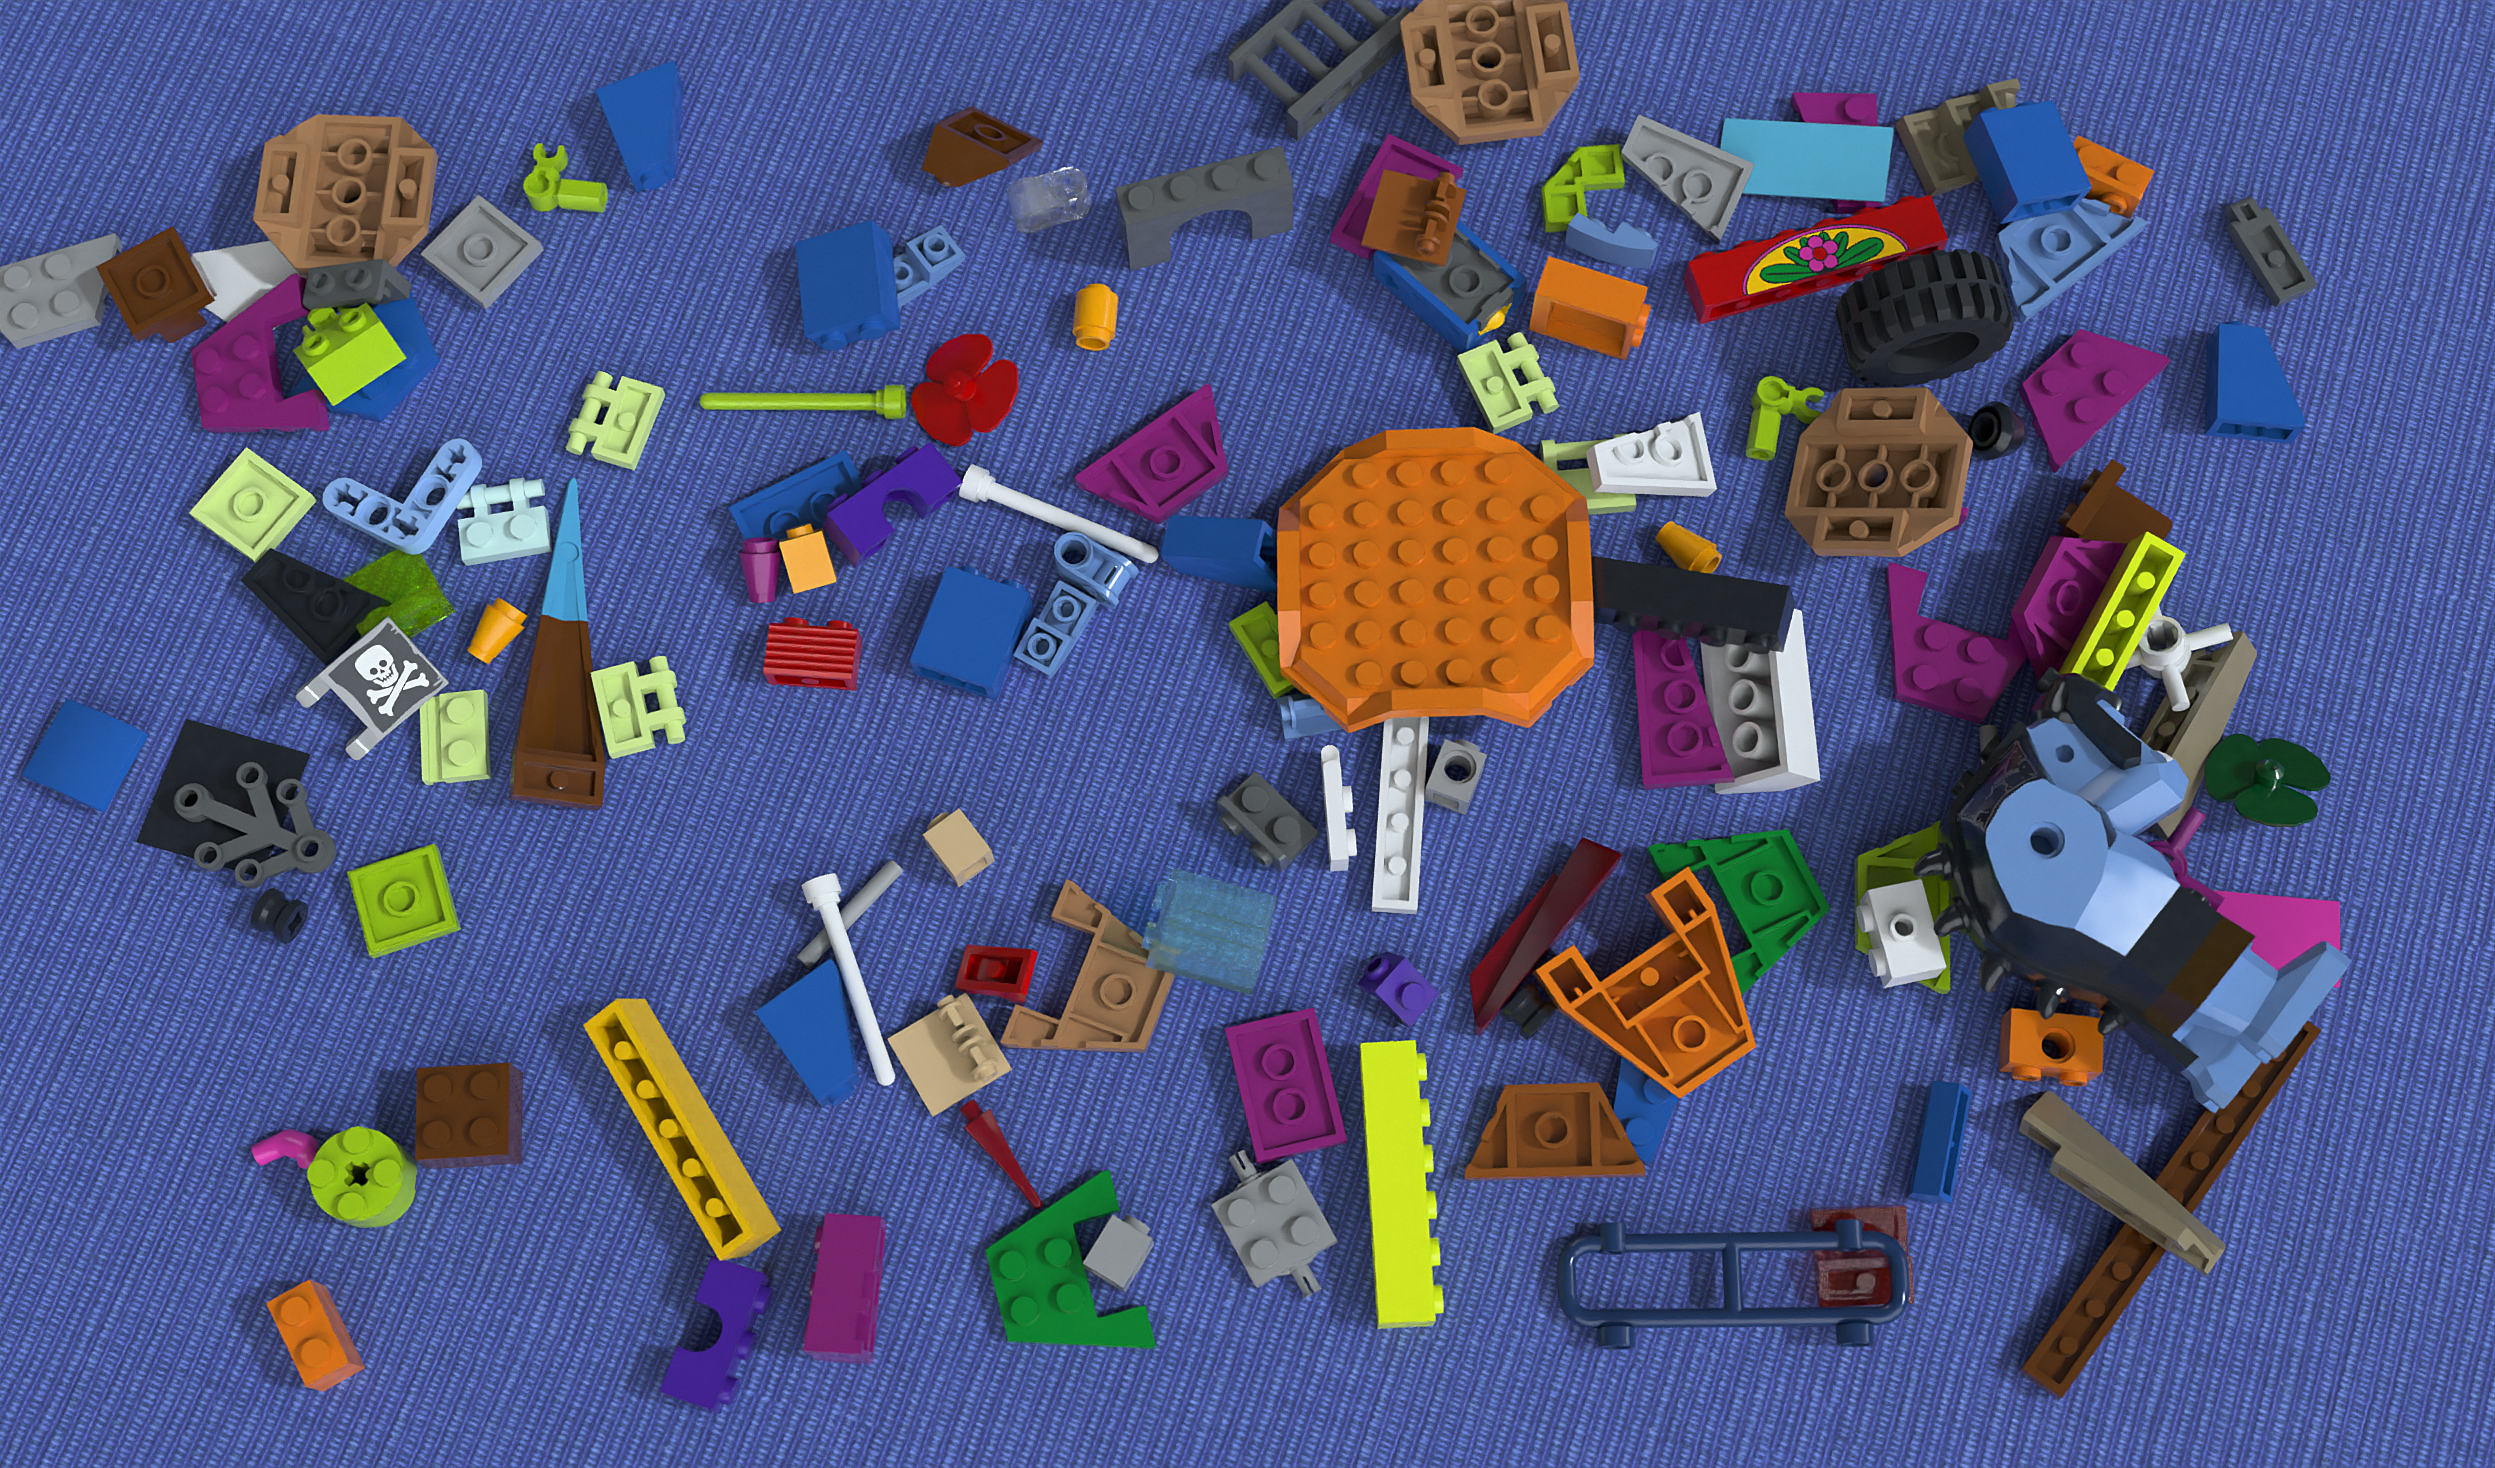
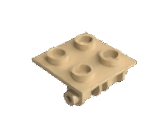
[887,993,1012,1117]

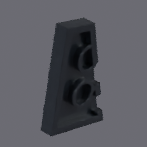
[241,548,393,666]

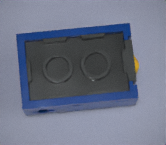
[1373,219,1528,354]

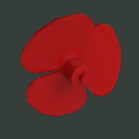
[911,334,1019,447]

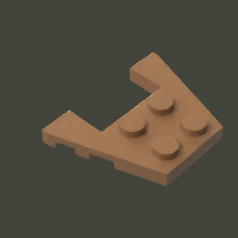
[1000,879,1178,1053]

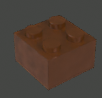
[415,1062,523,1169]

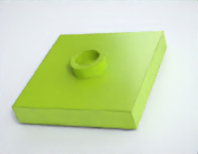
[347,844,461,959]

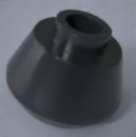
[1967,401,2025,460]

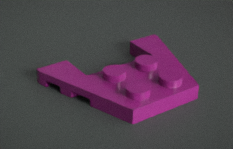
[191,273,330,433]
[1885,562,2028,724]

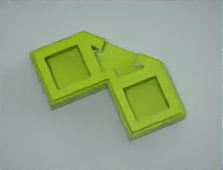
[1540,144,1625,233]

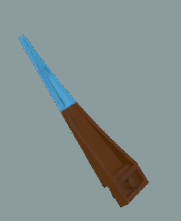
[509,477,605,810]

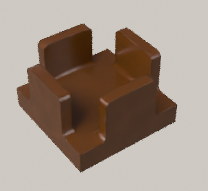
[96,226,217,343]

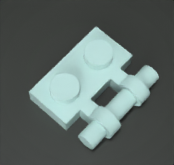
[457,477,553,566]

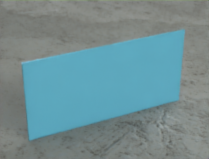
[1720,118,1894,202]

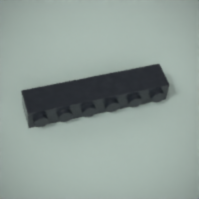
[1591,555,1795,654]

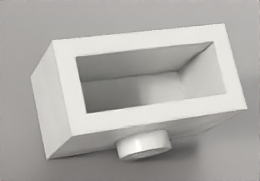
[1856,879,1946,988]

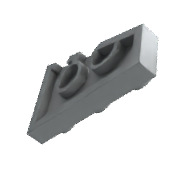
[1620,114,1755,244]

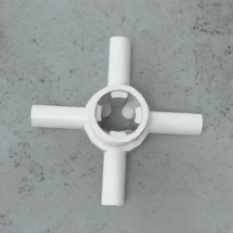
[2124,605,2233,711]

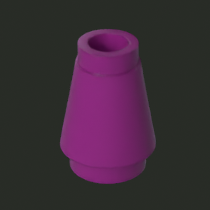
[738,537,782,603]

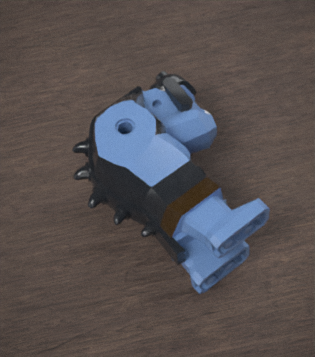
[1913,667,2352,1114]

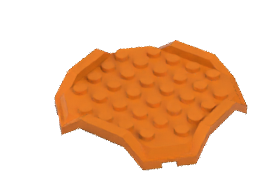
[1277,427,1594,734]

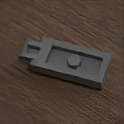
[2225,196,2317,308]

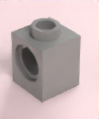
[1424,739,1487,815]
[1083,1215,1154,1293]

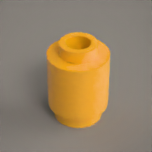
[1072,283,1119,351]

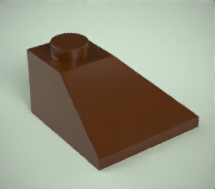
[922,106,1043,187]

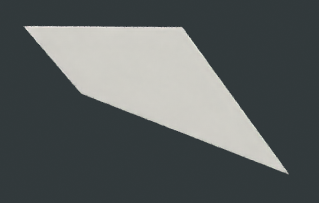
[192,241,307,330]

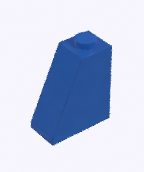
[595,60,684,192]
[2205,321,2305,444]
[1160,515,1277,594]
[755,958,861,1108]

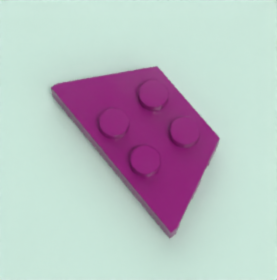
[2018,329,2171,473]
[1074,383,1228,524]
[2011,536,2128,681]

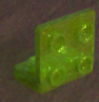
[343,549,456,639]

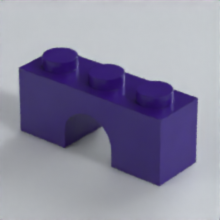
[822,441,963,568]
[659,1255,774,1414]

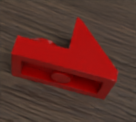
[954,944,1038,1006]

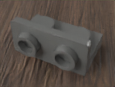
[303,259,411,310]
[1217,771,1319,873]

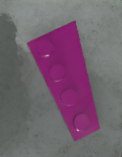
[1632,630,1735,790]

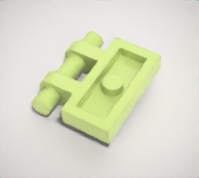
[1456,332,1559,434]
[566,371,665,471]
[590,656,686,759]

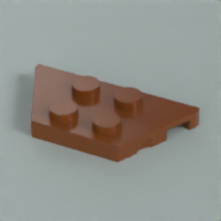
[1465,1082,1646,1181]

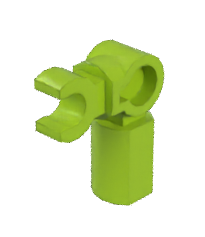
[523,143,608,213]
[1745,376,1824,461]

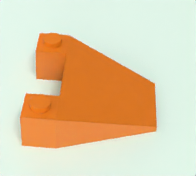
[1532,867,1757,1099]

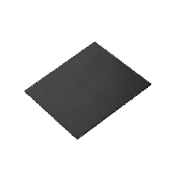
[136,719,310,876]

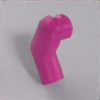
[251,1129,319,1169]

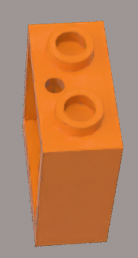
[1528,256,1652,361]

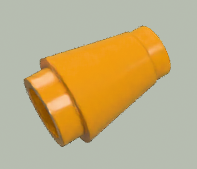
[1655,521,1722,574]
[467,597,527,664]

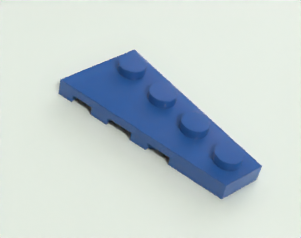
[1612,1056,1678,1166]

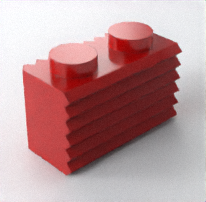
[763,617,862,691]

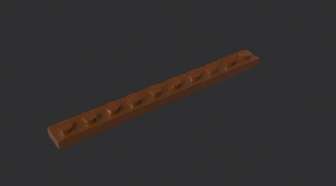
[2019,1021,2322,1400]

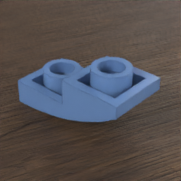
[1564,212,1659,268]
[893,225,965,308]
[1013,580,1100,677]

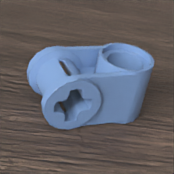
[1054,532,1139,609]

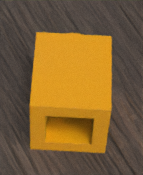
[779,523,837,594]

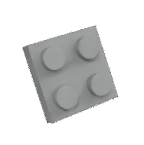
[421,194,544,310]

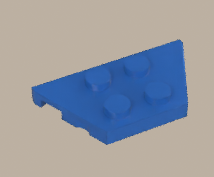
[288,288,440,422]

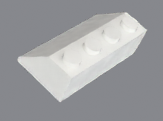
[1700,609,1820,794]

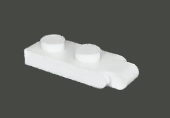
[1321,745,1357,872]

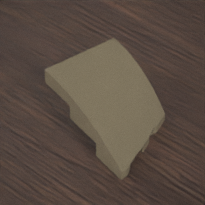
[1895,78,2020,197]

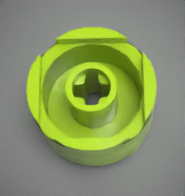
[307,1126,417,1228]

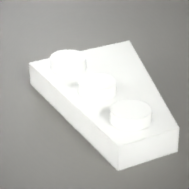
[1586,412,1717,497]

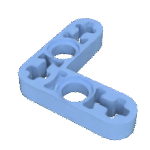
[322,438,482,555]

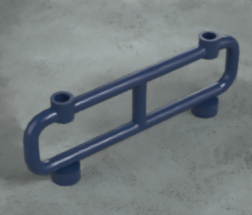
[1557,1219,1910,1350]

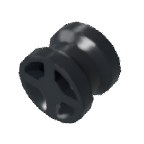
[250,888,308,944]
[1500,982,1558,1041]

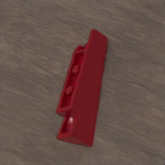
[1469,837,1622,1036]

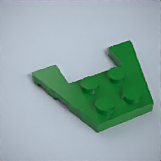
[1646,829,1831,996]
[985,1170,1157,1350]

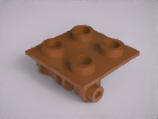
[1361,169,1467,267]

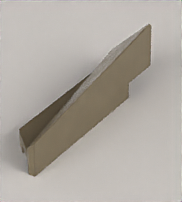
[2140,631,2257,841]
[2019,1091,2226,1276]

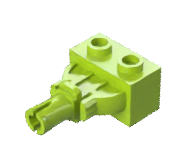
[293,302,406,406]

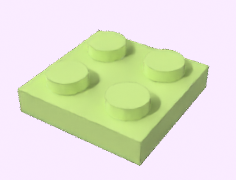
[189,447,317,563]

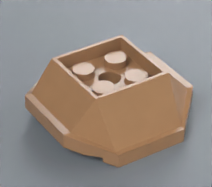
[1400,0,1580,145]
[253,114,438,275]
[1784,387,1973,557]

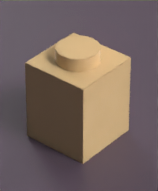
[923,808,995,887]

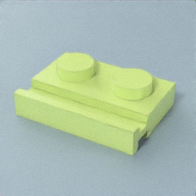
[420,689,491,785]

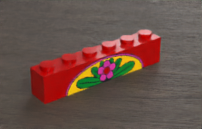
[1683,195,1948,325]

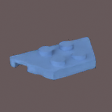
[1994,198,2147,324]

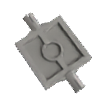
[1211,1150,1338,1299]

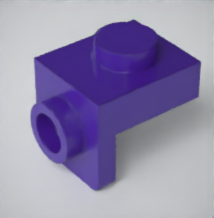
[1357,952,1439,1027]

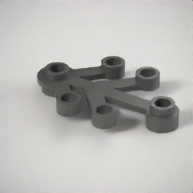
[174,762,336,889]

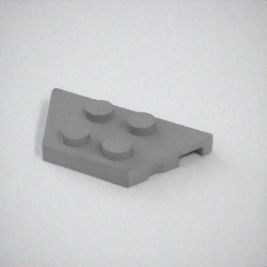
[0,233,123,349]

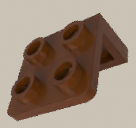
[2057,459,2172,544]

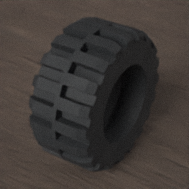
[1835,249,2014,387]

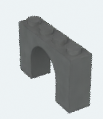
[1115,146,1294,271]

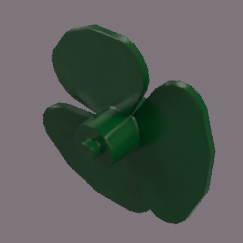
[2204,734,2331,827]

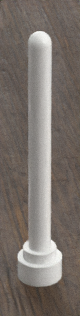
[959,464,1159,563]
[802,873,895,1086]

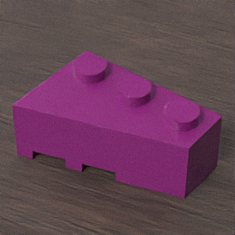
[803,1213,887,1364]

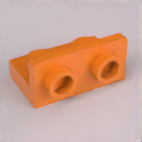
[2073,135,2155,219]

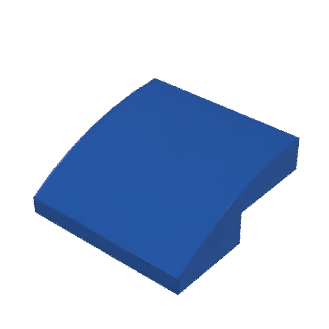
[21,698,149,813]

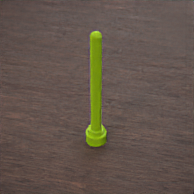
[699,385,906,419]

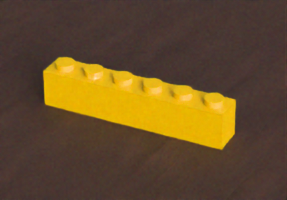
[583,999,781,1261]

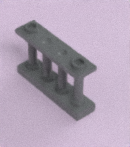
[1228,0,1411,141]

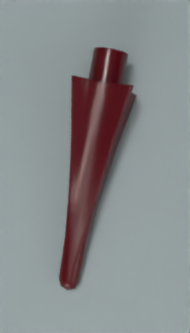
[959,1099,1043,1210]

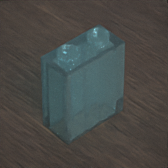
[1141,868,1278,995]

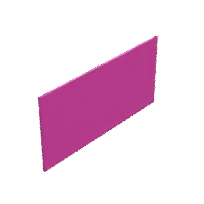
[2213,890,2340,988]

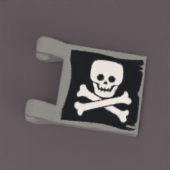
[296,616,449,760]

